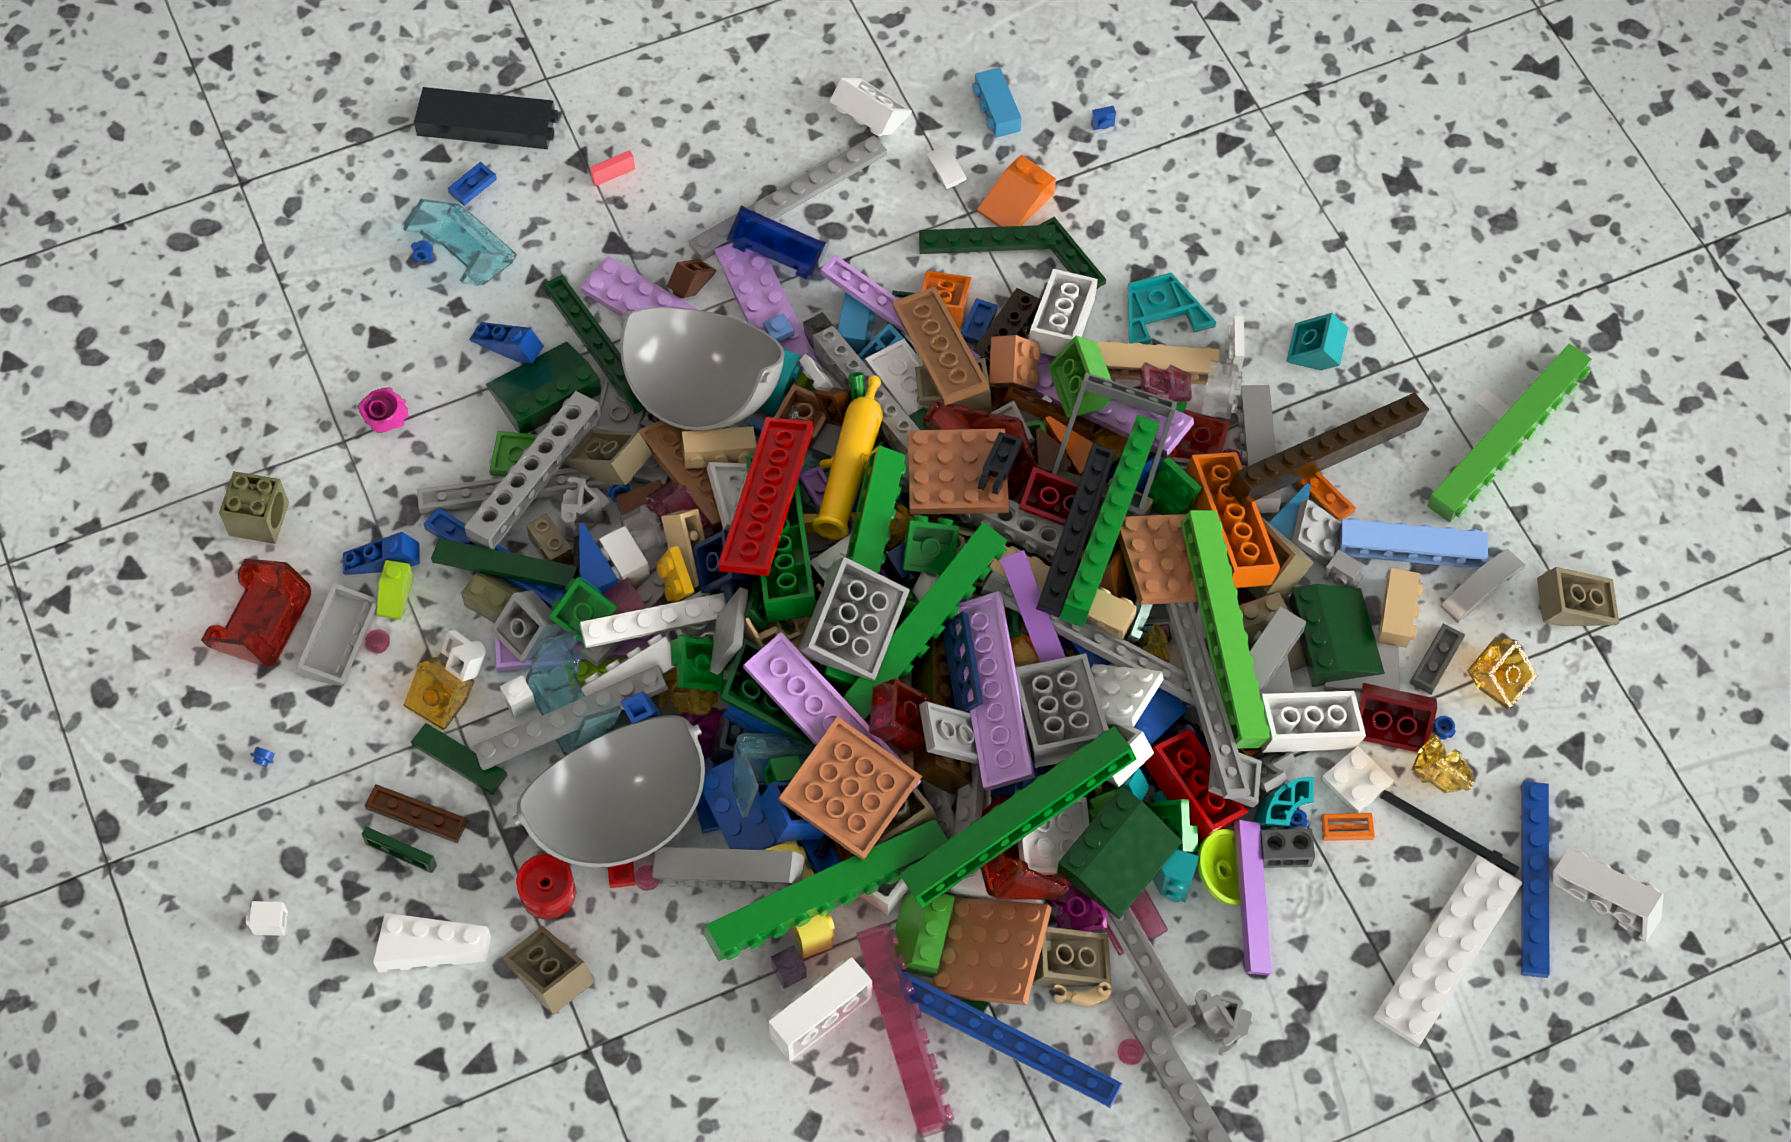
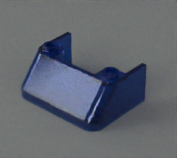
[726,205,829,280]

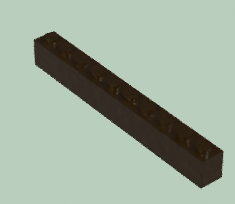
[1228,392,1429,506]

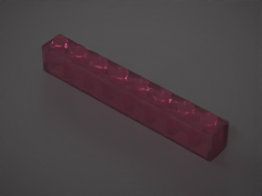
[856,923,955,1138]

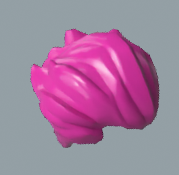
[357,387,409,433]

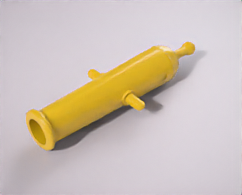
[812,375,883,540]

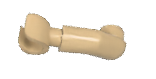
[1052,982,1112,1007]

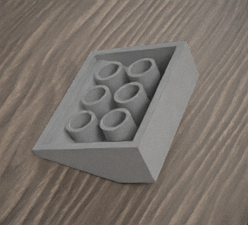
[798,557,910,681]
[1015,653,1109,768]

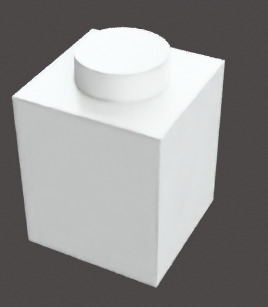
[500,675,536,718]
[246,901,288,936]

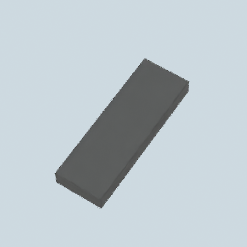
[1410,623,1465,695]

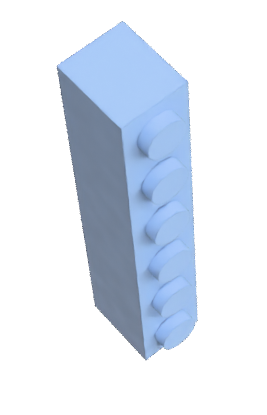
[1338,518,1488,569]

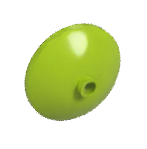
[1197,829,1240,906]

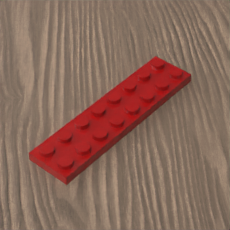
[718,417,814,576]

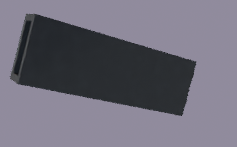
[414,87,558,150]

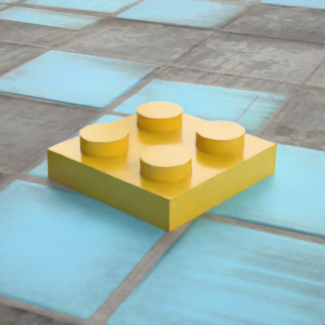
[657,546,695,603]

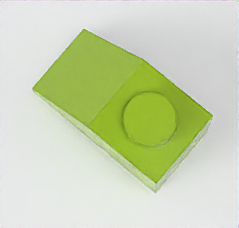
[377,560,414,620]

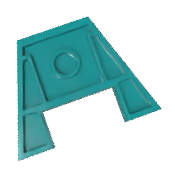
[1127,273,1216,345]

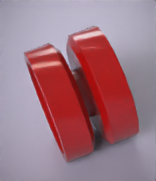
[516,854,576,920]

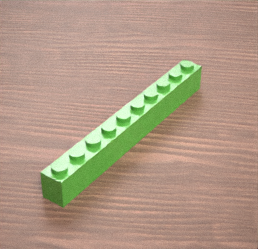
[1427,343,1592,522]
[1180,510,1270,749]

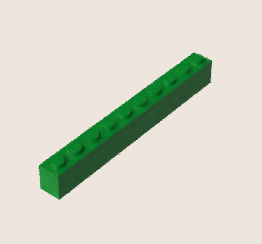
[1060,415,1160,628]
[819,445,906,689]
[843,522,1007,721]
[900,726,1137,908]
[704,819,948,962]

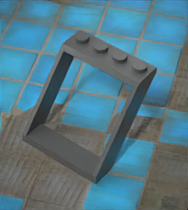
[1052,373,1177,514]

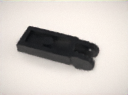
[978,432,1023,495]

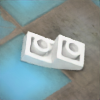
[926,145,967,189]

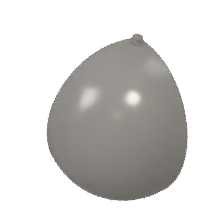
[620,307,784,430]
[513,715,705,867]

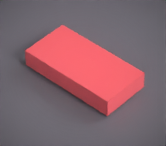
[590,150,635,186]

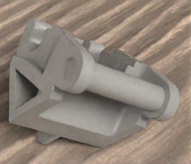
[561,477,610,543]
[1191,990,1252,1056]

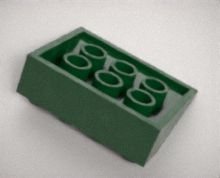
[486,341,601,434]
[1289,584,1385,687]
[719,638,812,746]
[1057,786,1182,920]

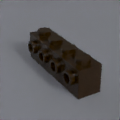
[973,288,1041,374]

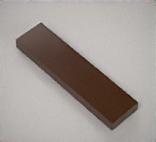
[1003,385,1095,440]
[364,784,468,843]

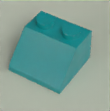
[1286,313,1348,371]
[1152,849,1199,902]

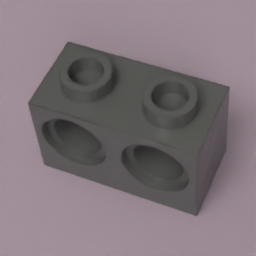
[1261,826,1315,868]

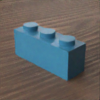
[972,67,1022,138]
[838,292,875,352]

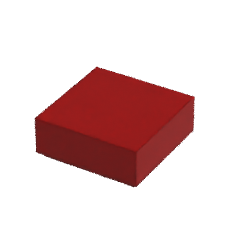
[608,861,635,888]

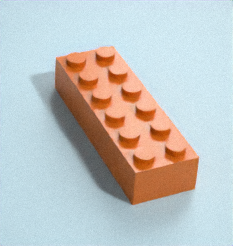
[1185,452,1280,588]

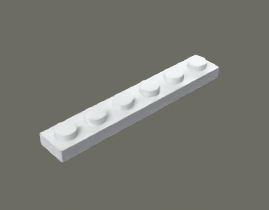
[579,593,726,648]

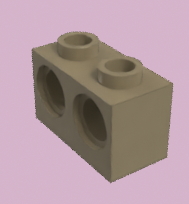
[526,513,574,565]

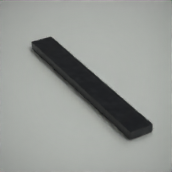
[1036,443,1116,618]

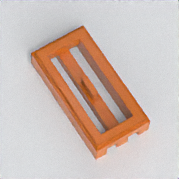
[1320,813,1375,841]

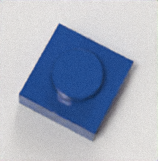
[1091,105,1116,130]

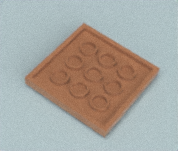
[908,429,1009,515]
[1118,514,1198,605]
[778,716,922,861]
[931,897,1052,1005]

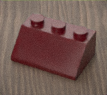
[1019,467,1103,534]
[1358,683,1438,754]

